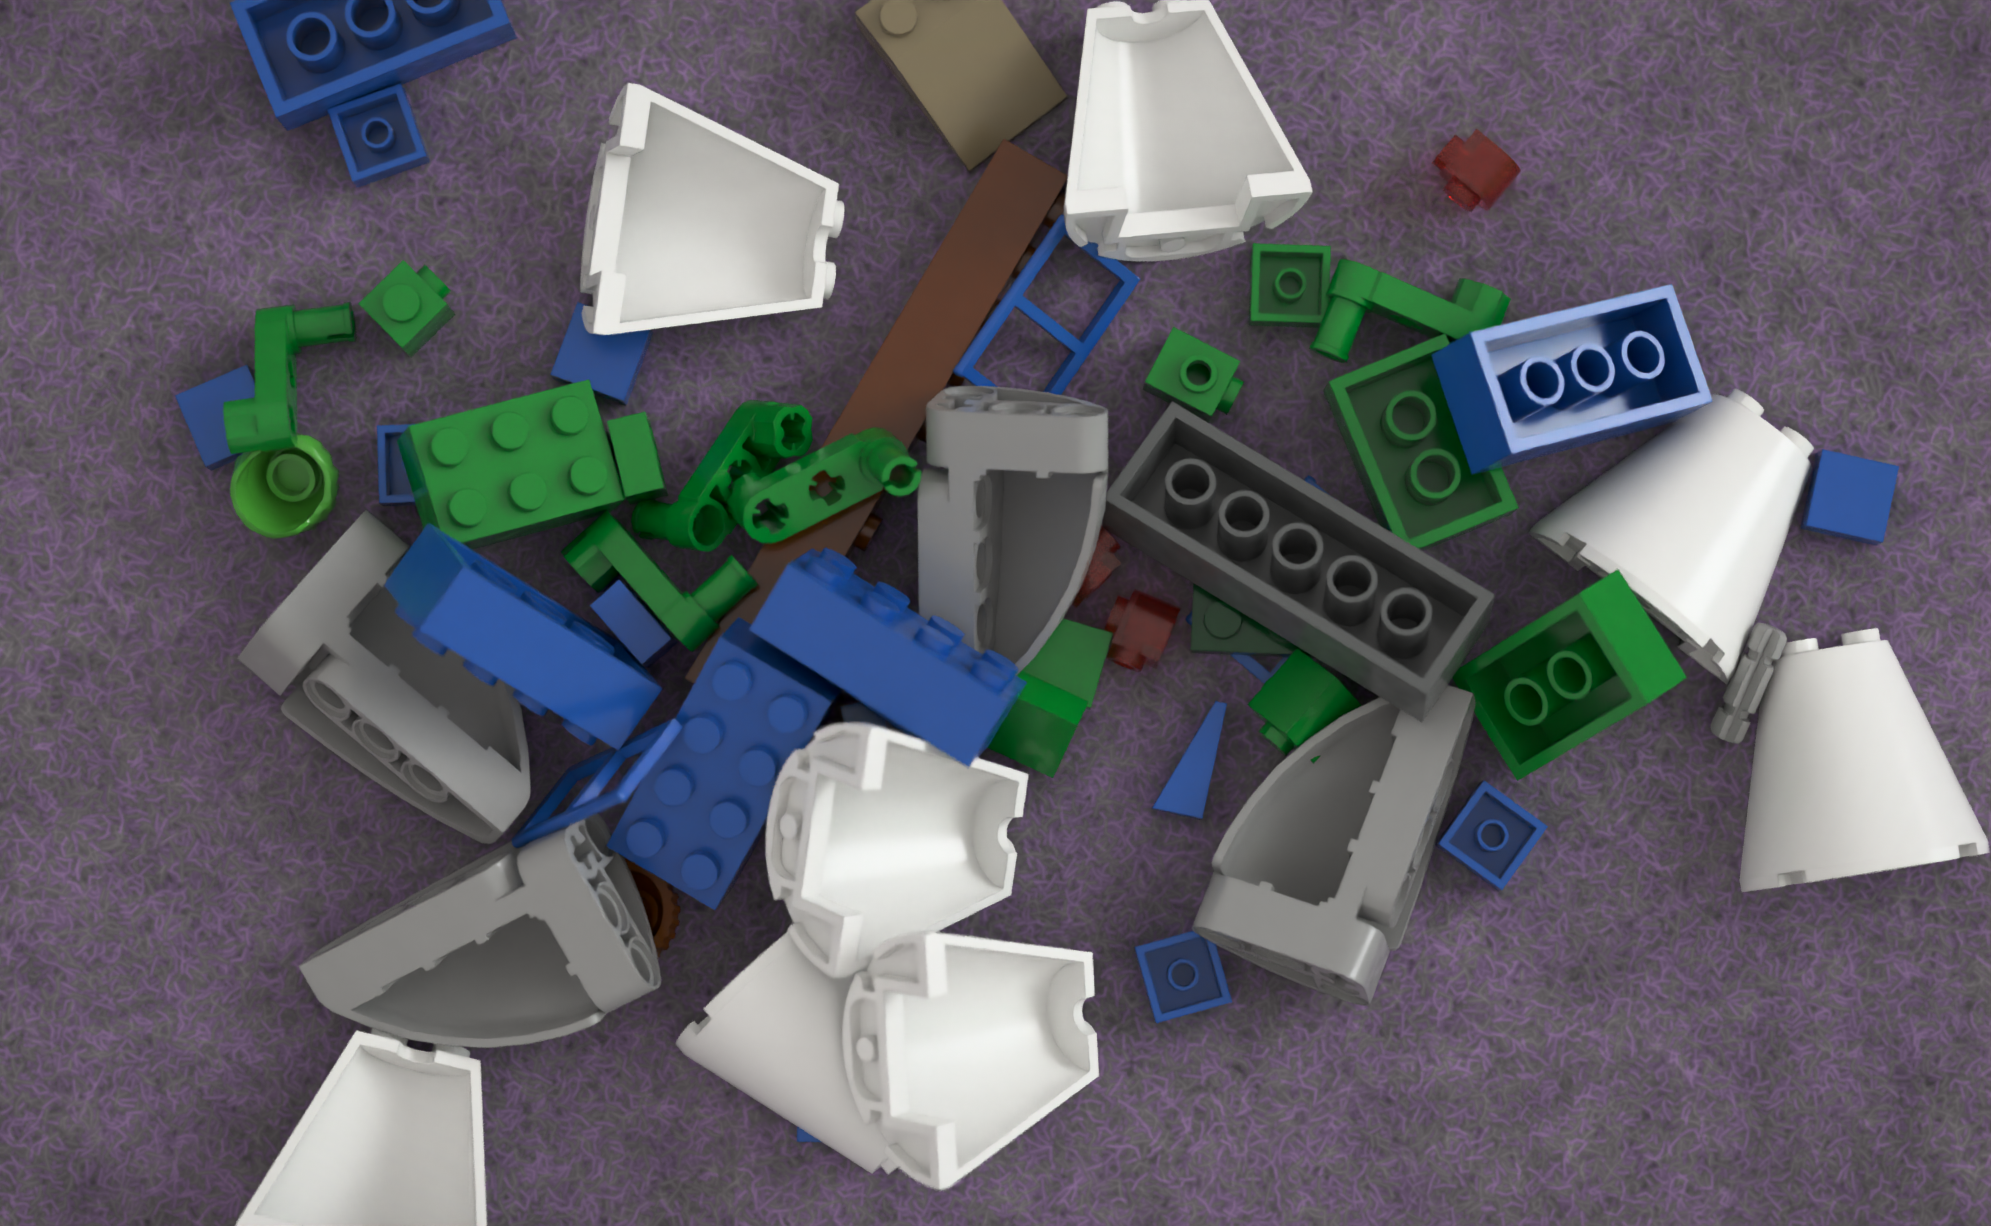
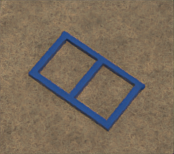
[953,214,1140,395]
[512,718,683,848]

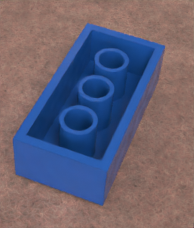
[230,0,517,131]
[1431,284,1713,475]
[384,523,663,751]
[749,548,1027,768]
[606,617,843,910]

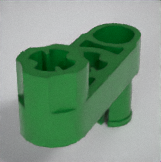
[1309,259,1511,363]
[223,302,357,454]
[631,400,813,552]
[726,427,922,544]
[561,510,759,653]

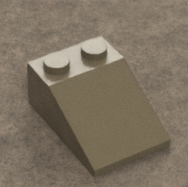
[855,0,1068,173]

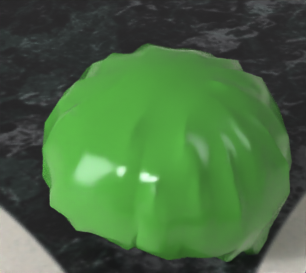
[230,433,340,539]

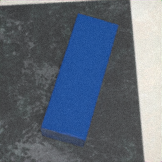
[1151,701,1227,820]

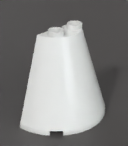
[1063,0,1313,261]
[580,83,844,335]
[1528,389,1814,684]
[1740,628,1990,892]
[766,722,1029,979]
[842,931,1099,1190]
[675,932,898,1175]
[236,1028,487,1226]

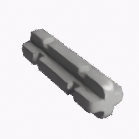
[1710,623,1787,744]

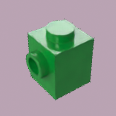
[358,260,455,357]
[1143,327,1244,423]
[1247,648,1362,764]

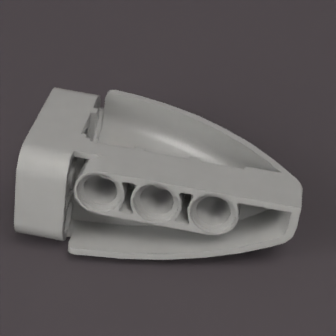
[918,385,1108,676]
[237,509,531,844]
[1192,685,1475,1006]
[298,813,661,1048]

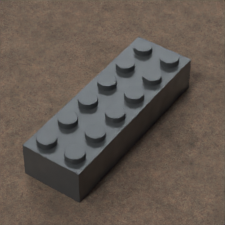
[1103,401,1495,722]

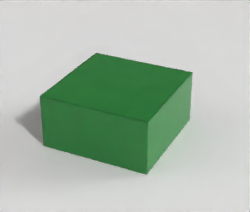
[1249,243,1331,328]
[607,412,668,505]
[1022,618,1113,710]
[987,671,1089,778]

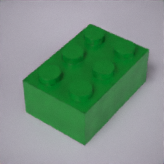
[1323,334,1519,551]
[397,379,626,550]
[1453,569,1687,781]

